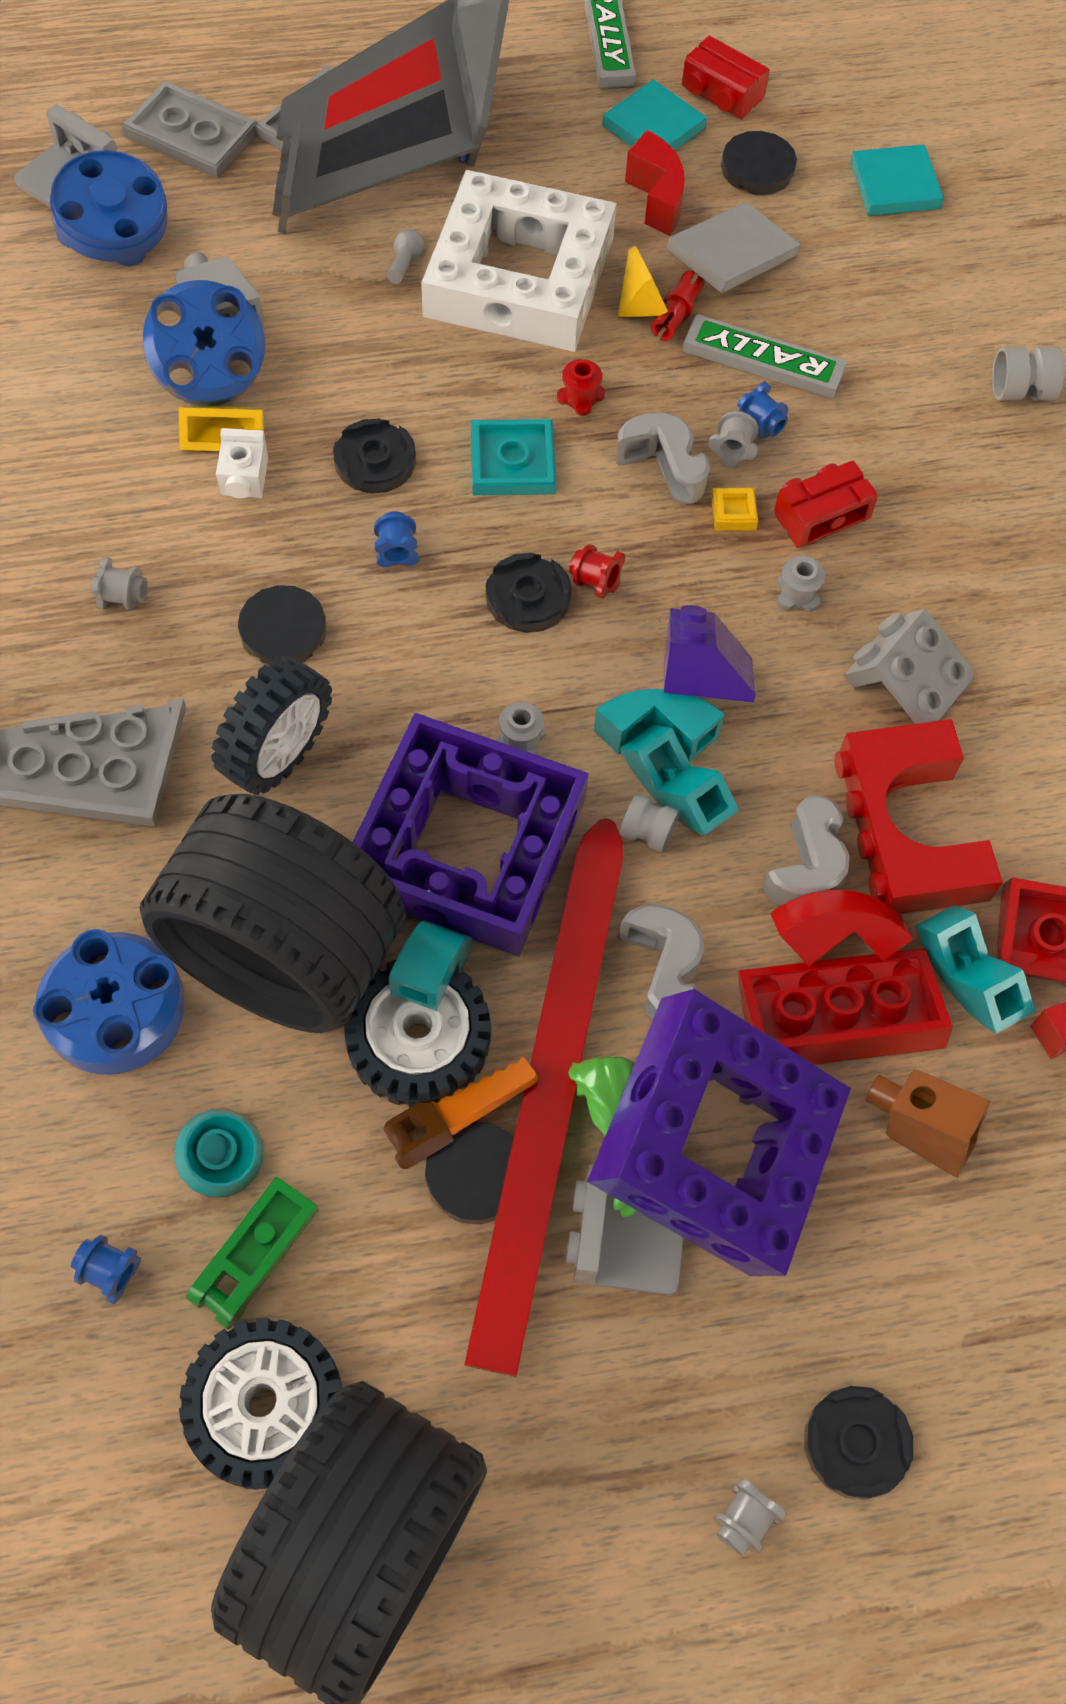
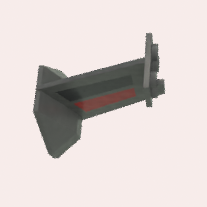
[272,0,509,234]

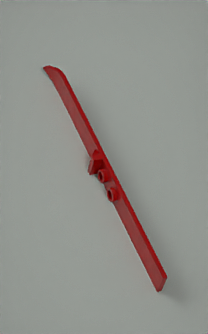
[464,818,623,1377]

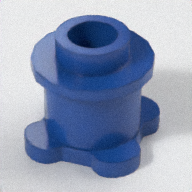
[737,381,788,439]
[374,511,419,567]
[71,1235,141,1304]

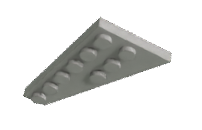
[0,698,186,827]

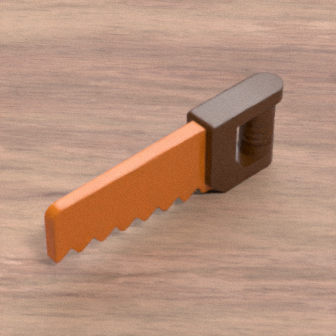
[384,1057,538,1169]

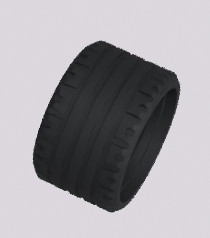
[139,794,406,1033]
[211,1381,487,1704]

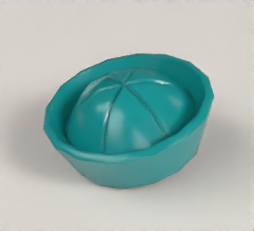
[174,1109,263,1197]

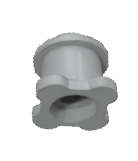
[708,411,758,468]
[777,556,825,612]
[91,557,148,610]
[495,702,546,755]
[714,1479,786,1556]

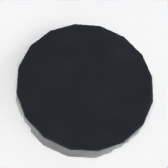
[721,131,797,195]
[333,418,416,494]
[485,552,572,633]
[238,585,327,665]
[425,1122,513,1225]
[804,1386,913,1500]

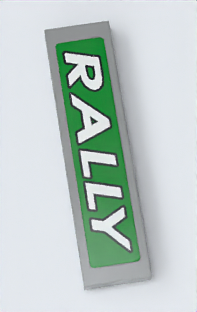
[584,0,636,88]
[682,314,848,400]

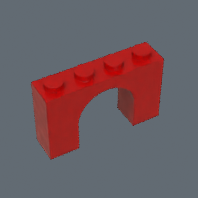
[835,719,1003,914]

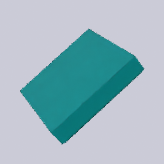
[602,79,707,151]
[850,144,944,216]
[471,419,556,496]

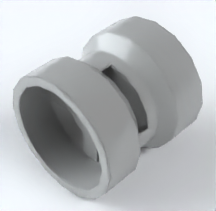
[619,793,680,853]

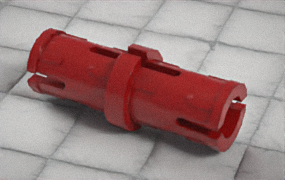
[651,271,705,341]

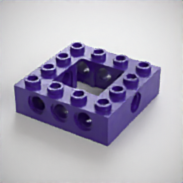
[353,712,589,957]
[587,989,851,1276]

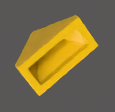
[617,246,668,318]
[178,404,264,451]

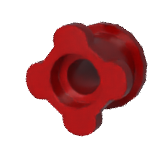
[557,359,605,416]
[569,544,625,599]

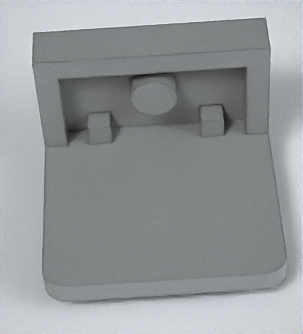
[14,104,117,208]
[844,609,974,724]
[566,1165,683,1296]

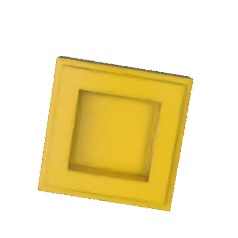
[711,488,758,531]

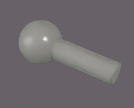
[387,229,425,284]

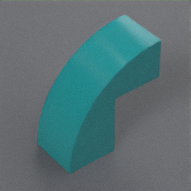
[594,689,725,762]
[619,724,739,835]
[915,905,1036,1034]
[389,920,473,1011]

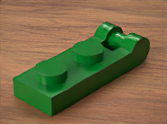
[186,1176,319,1330]

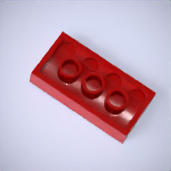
[997,877,1066,983]
[738,948,953,1065]

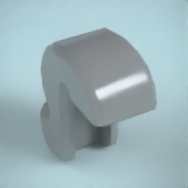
[616,413,710,504]
[762,795,850,906]
[618,905,704,1020]

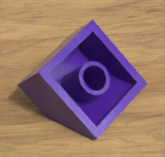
[664,605,756,702]

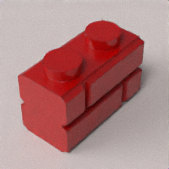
[681,35,770,120]
[774,460,878,548]

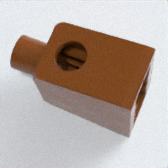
[865,1070,990,1178]

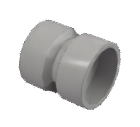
[992,347,1065,401]

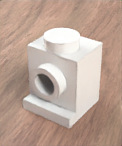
[216,428,268,498]

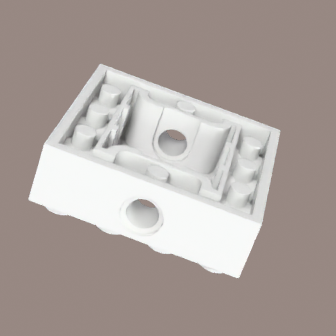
[421,170,617,352]

